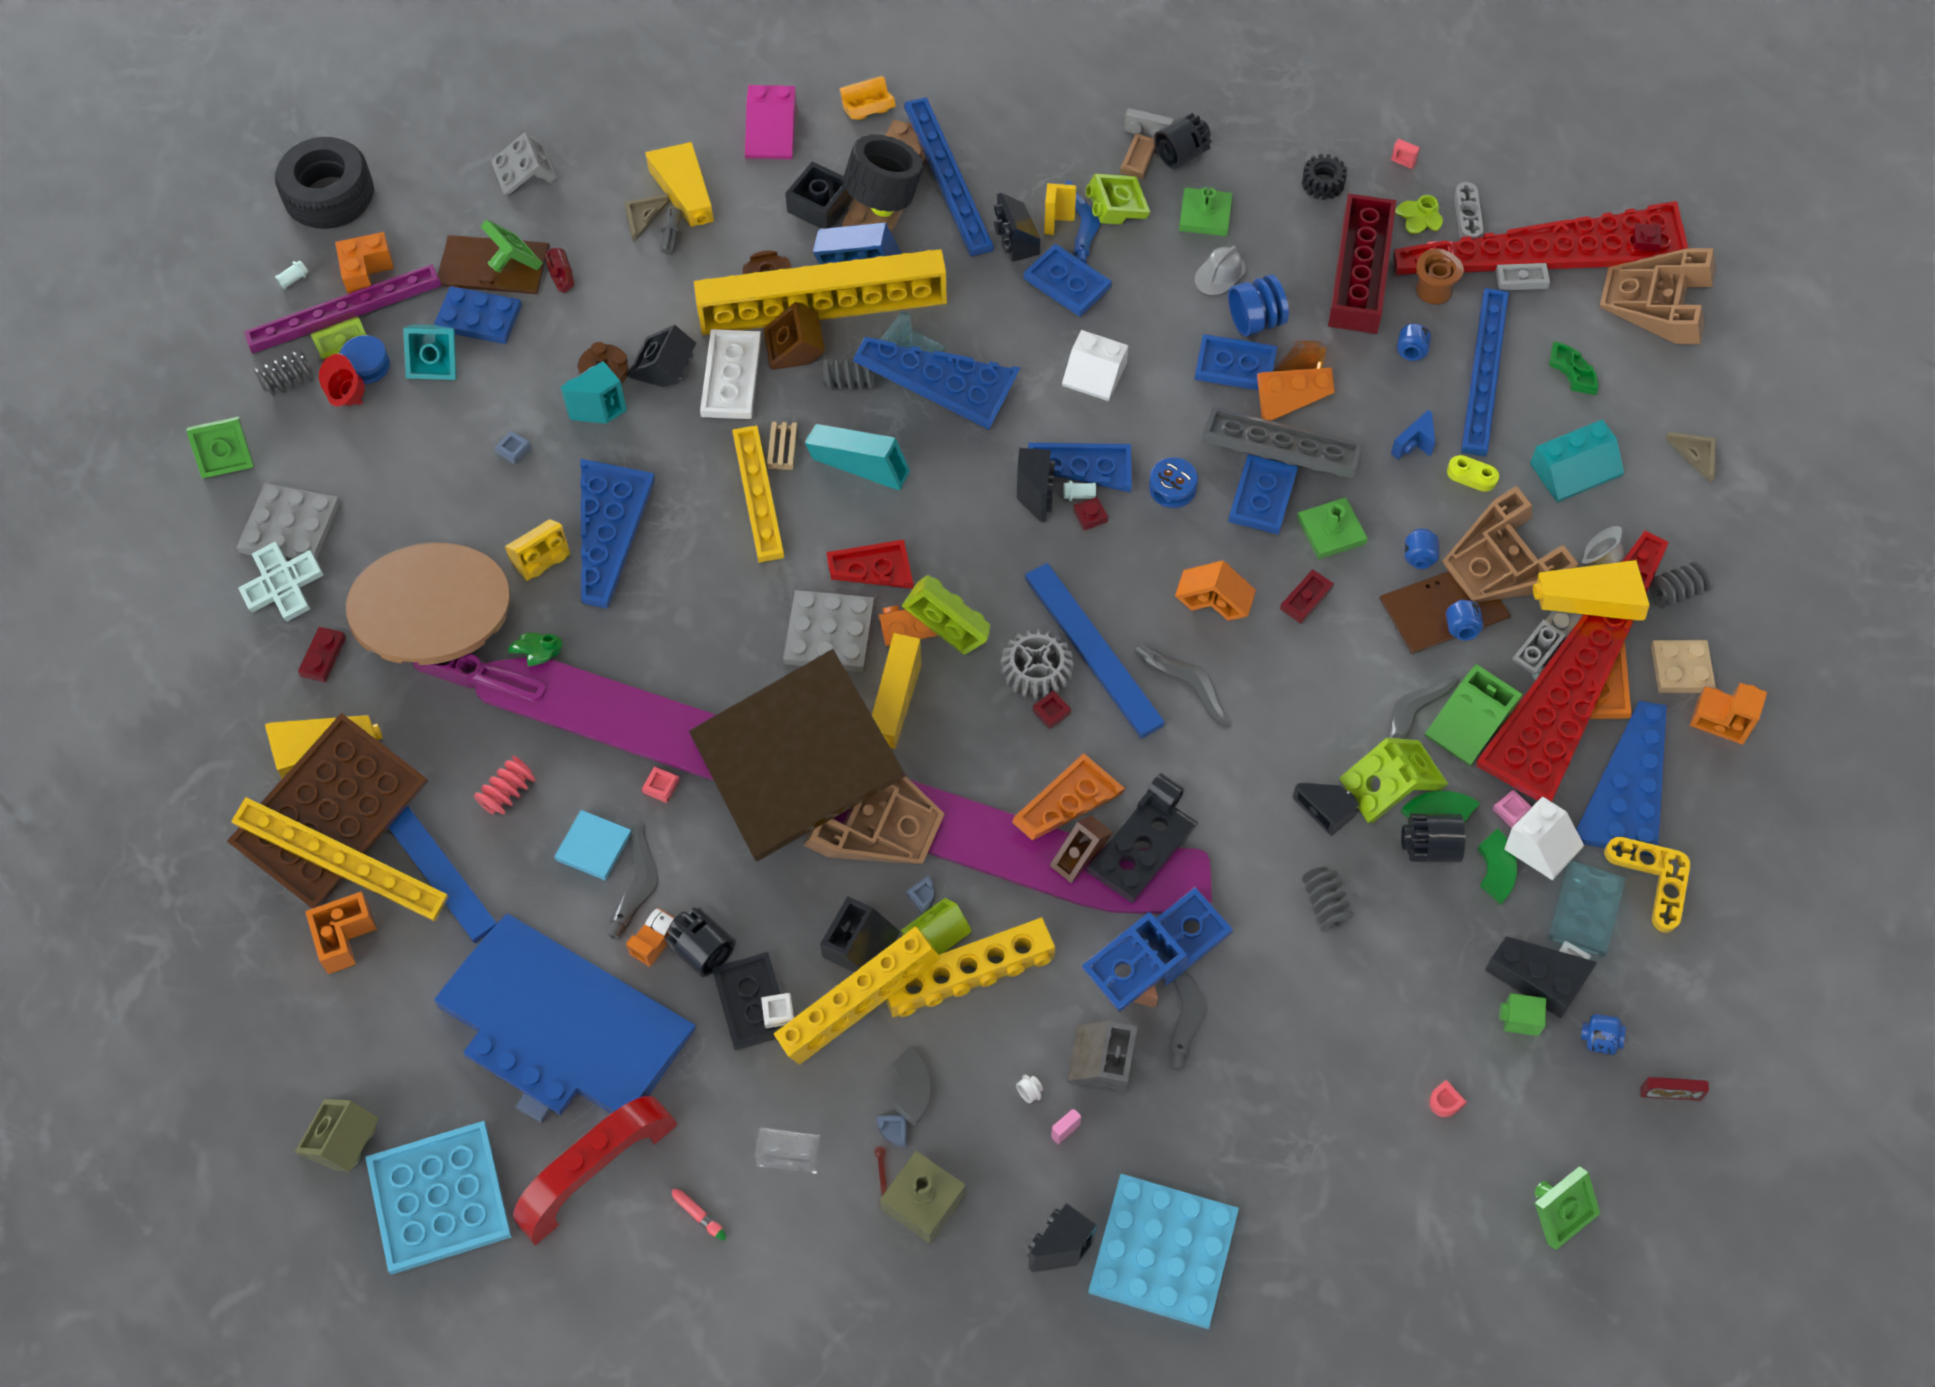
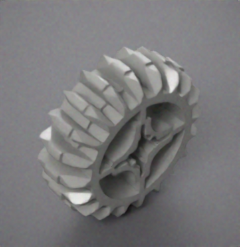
[1000,629,1074,700]

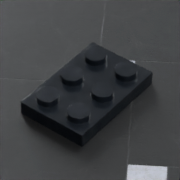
[712,952,783,1051]

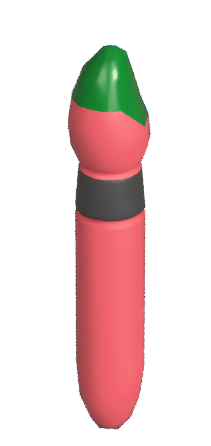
[672,1189,726,1241]

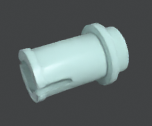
[275,260,309,290]
[1063,481,1096,501]

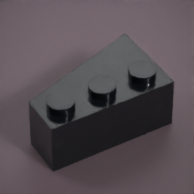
[1485,936,1597,1019]

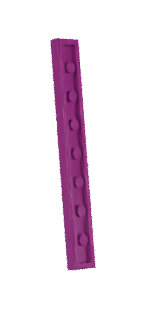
[243,264,442,354]

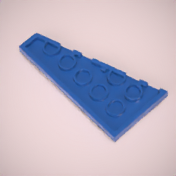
[853,337,1021,430]
[580,458,655,609]
[1576,701,1667,857]

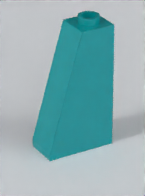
[805,424,910,490]

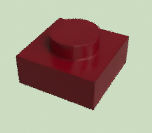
[1633,223,1661,251]
[1073,497,1108,531]
[1032,690,1071,729]

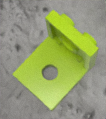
[1339,738,1449,823]

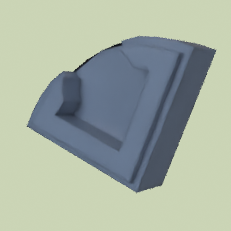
[906,875,934,914]
[876,1115,907,1148]

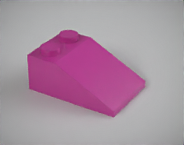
[745,85,797,159]

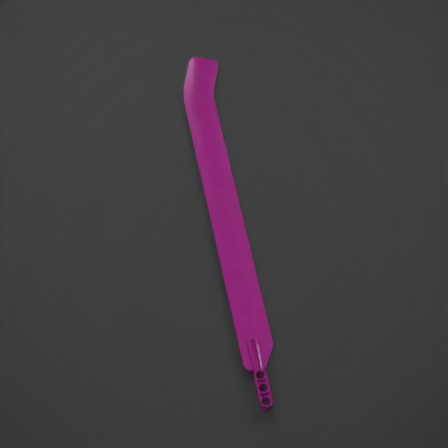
[412,653,1212,914]

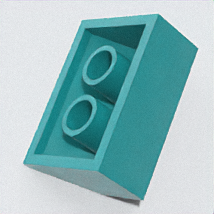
[1530,419,1624,503]

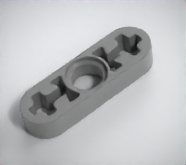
[1454,182,1483,239]

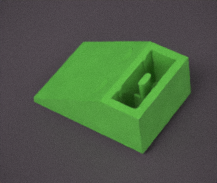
[1424,664,1522,766]

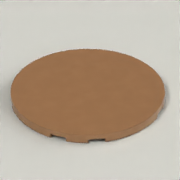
[346,543,510,665]

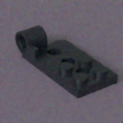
[1087,773,1198,904]

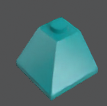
[403,324,457,380]

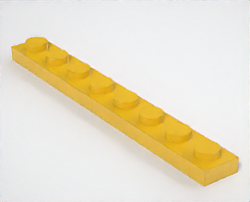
[231,797,449,922]

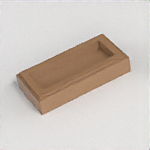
[1120,133,1156,179]

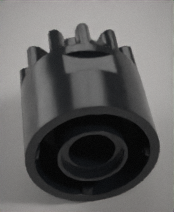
[1154,113,1212,169]
[1401,813,1465,863]
[665,907,736,977]

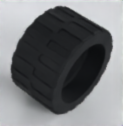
[843,134,923,212]

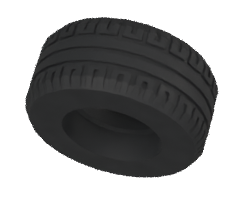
[275,137,374,229]

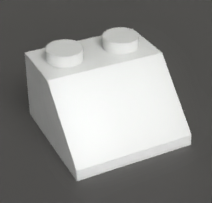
[1062,330,1128,401]
[1505,797,1584,880]

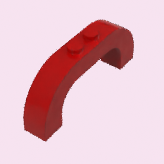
[513,1096,677,1245]

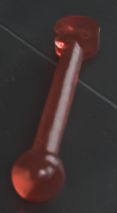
[874,1146,887,1207]

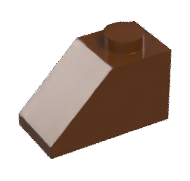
[1049,815,1113,883]

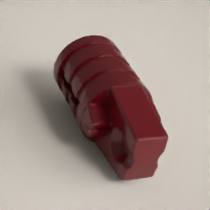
[544,248,575,293]

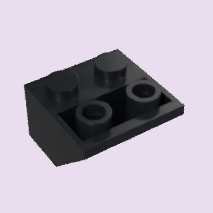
[994,193,1040,262]
[1017,448,1055,522]
[820,896,900,972]
[1027,1203,1097,1272]

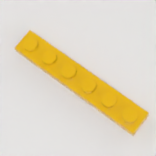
[732,425,784,563]

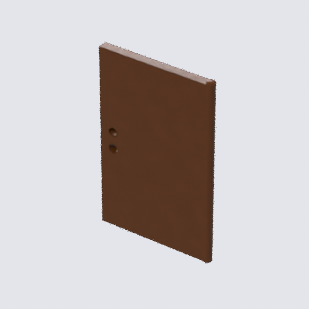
[438,235,550,295]
[1379,571,1511,654]

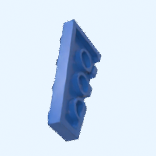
[1028,442,1132,493]

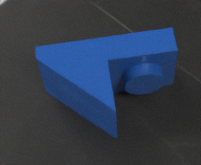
[1391,410,1435,460]

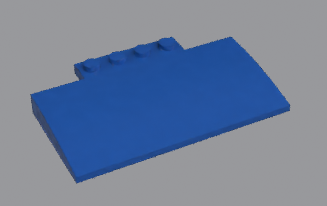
[434,913,696,1115]

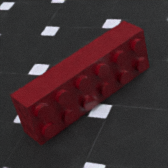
[1328,193,1397,334]

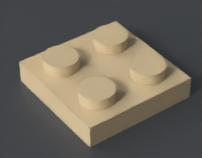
[1651,640,1716,693]

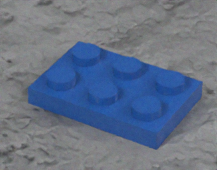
[1023,243,1112,317]
[434,286,522,344]
[1194,334,1277,390]
[1228,454,1298,535]

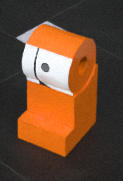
[626,908,675,967]

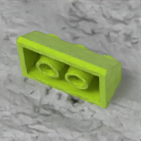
[902,575,991,655]

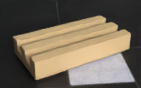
[767,422,798,470]

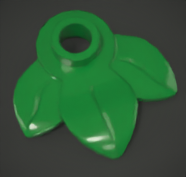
[508,632,563,666]

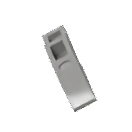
[1512,611,1583,675]

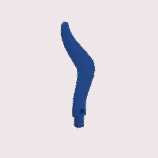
[1065,180,1100,264]

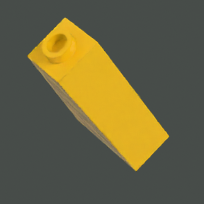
[645,142,714,227]
[1533,560,1649,621]
[872,633,922,749]
[265,715,383,778]

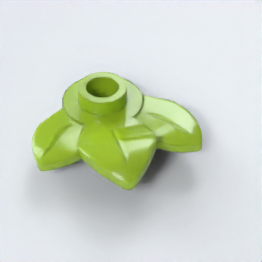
[1395,195,1443,234]

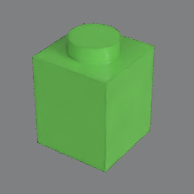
[1499,993,1546,1036]

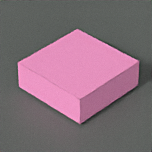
[1492,789,1532,828]
[1051,1109,1081,1145]

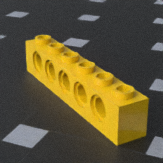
[886,917,1055,1018]
[774,926,941,1065]

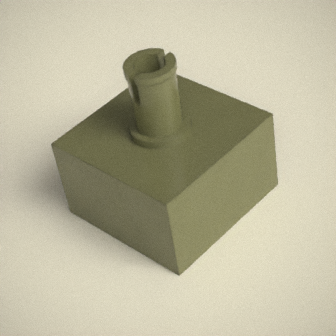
[880,1151,966,1245]

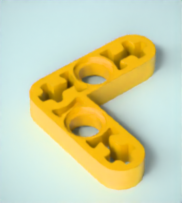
[1604,837,1690,933]

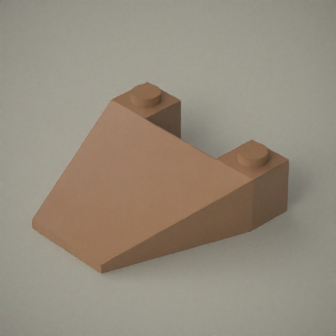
[1600,248,1716,344]
[1442,486,1579,603]
[803,777,944,865]

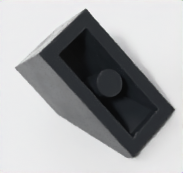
[1292,783,1359,836]

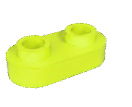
[1447,455,1499,492]

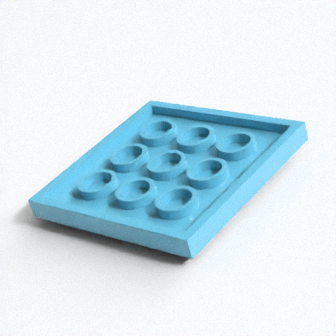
[365,1121,512,1275]
[1088,1174,1239,1329]

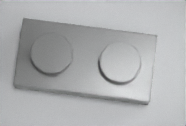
[1124,108,1174,138]
[1495,263,1550,291]

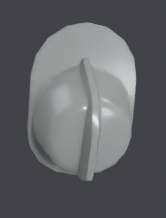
[1194,245,1246,296]
[1582,526,1625,566]

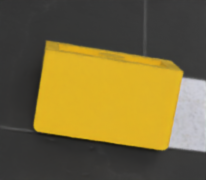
[1044,183,1076,235]

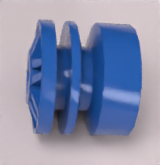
[1228,274,1289,337]

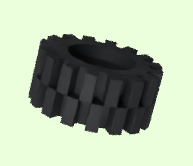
[1302,154,1347,200]

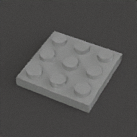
[236,483,340,562]
[783,590,874,672]

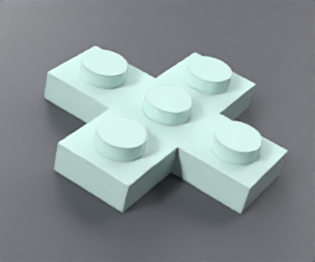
[238,541,324,622]

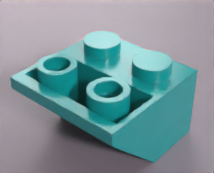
[560,361,627,424]

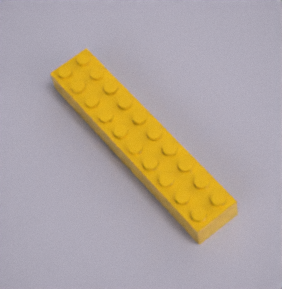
[694,249,947,335]

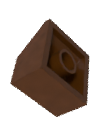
[763,302,825,370]

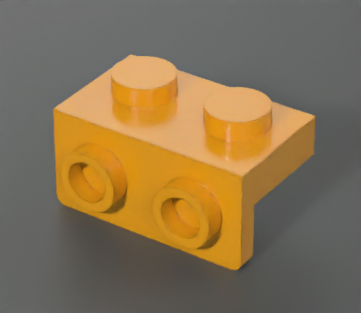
[840,76,896,120]

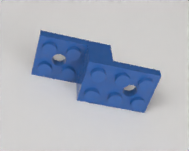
[1082,887,1233,1013]

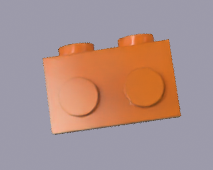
[878,605,938,646]

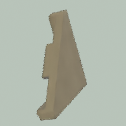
[624,194,669,241]
[1666,431,1716,482]

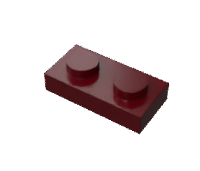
[1280,569,1334,624]
[298,626,346,683]

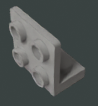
[491,132,557,196]

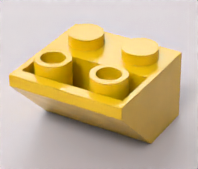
[505,519,570,582]

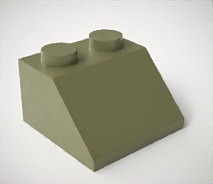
[295,1099,379,1172]

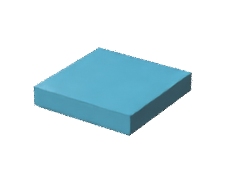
[554,810,632,881]

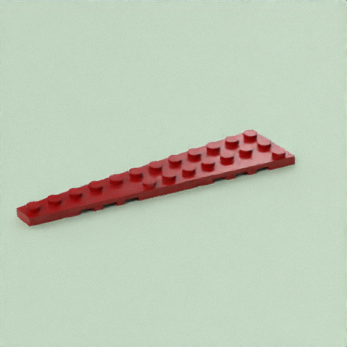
[1393,201,1688,275]
[1476,530,1669,802]

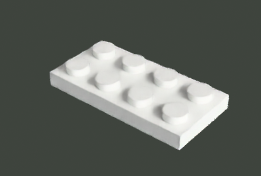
[700,329,761,419]

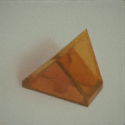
[1273,340,1326,372]

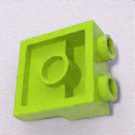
[1085,174,1150,224]

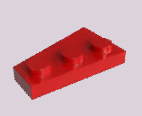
[826,539,914,589]

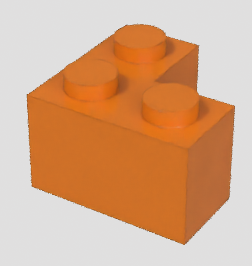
[335,232,394,294]
[1175,560,1256,621]
[1689,683,1767,745]
[305,891,377,974]

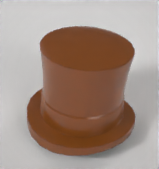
[1416,249,1464,305]

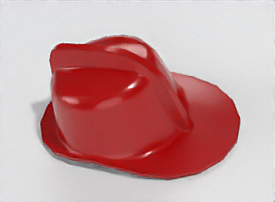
[319,353,365,407]

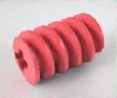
[474,755,536,815]

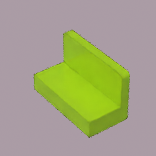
[310,316,366,359]
[900,898,972,955]

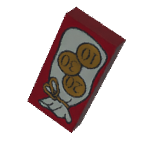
[1640,1077,1709,1101]

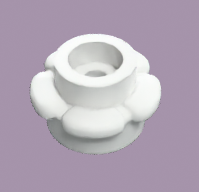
[1016,1075,1043,1103]

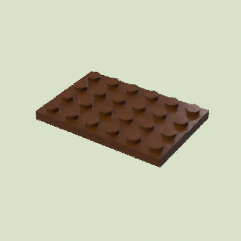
[227,713,428,909]

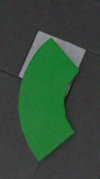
[1549,341,1598,395]
[1401,791,1480,824]
[1477,828,1517,905]

